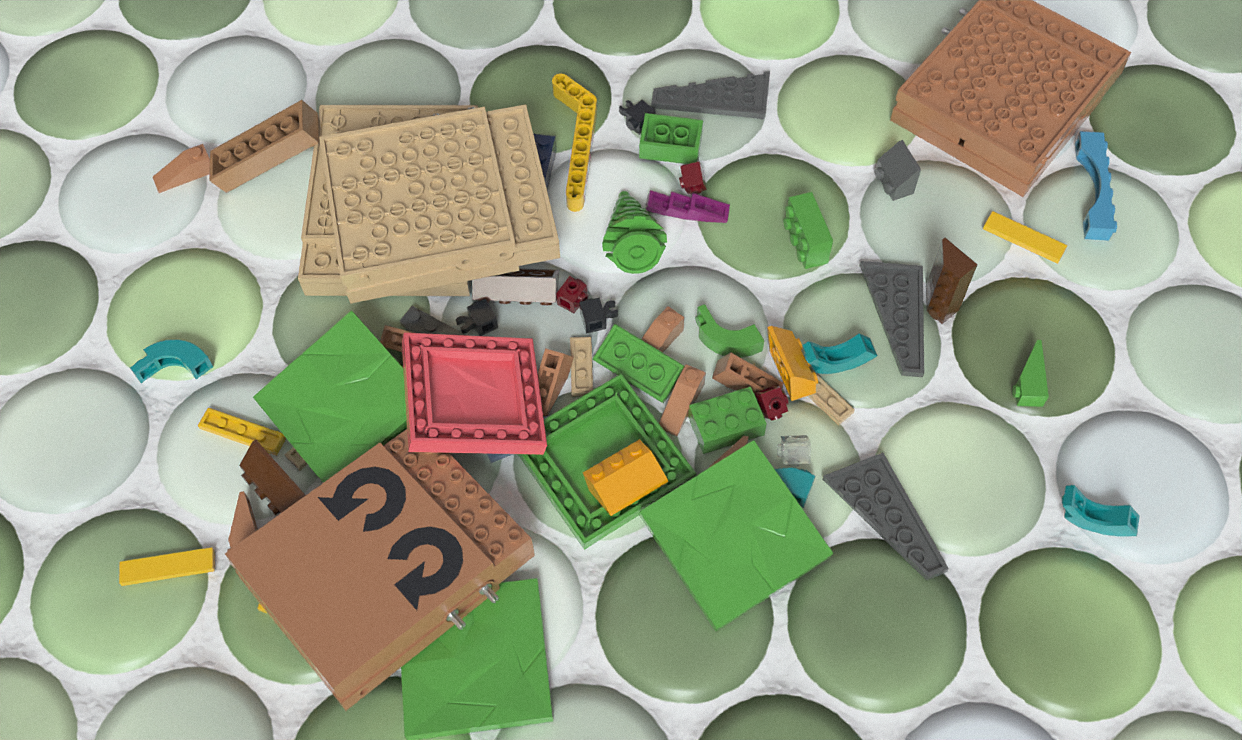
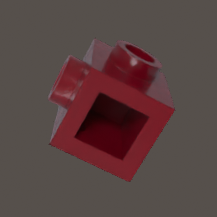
[679,161,707,195]
[556,276,589,314]
[754,385,789,421]

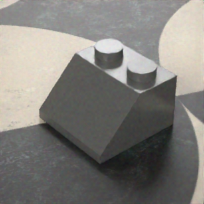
[875,140,921,201]

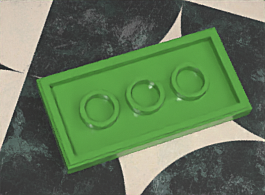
[592,324,685,404]

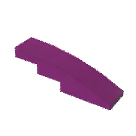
[645,190,730,223]

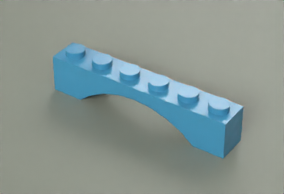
[1075,131,1117,241]

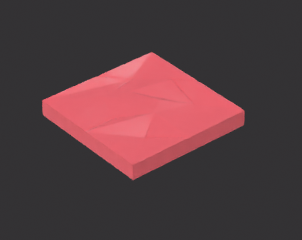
[402,333,547,455]

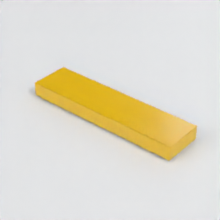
[983,211,1068,264]
[198,407,286,456]
[119,547,215,586]

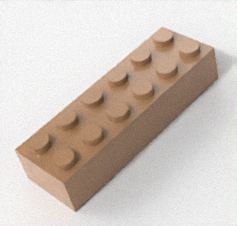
[209,100,319,193]

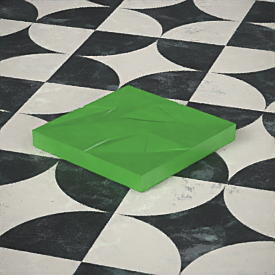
[253,310,407,483]
[518,374,696,550]
[639,440,833,632]
[401,578,553,740]

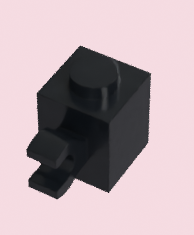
[619,100,656,135]
[579,297,618,334]
[456,299,498,336]

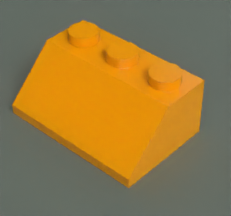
[767,326,818,401]
[583,439,668,516]

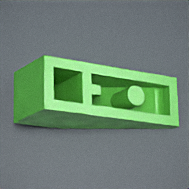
[1012,340,1049,407]

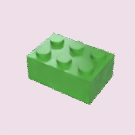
[639,113,703,164]
[783,192,833,269]
[688,387,767,454]

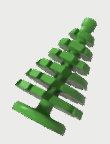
[602,191,667,274]

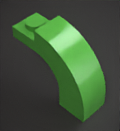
[695,304,765,358]

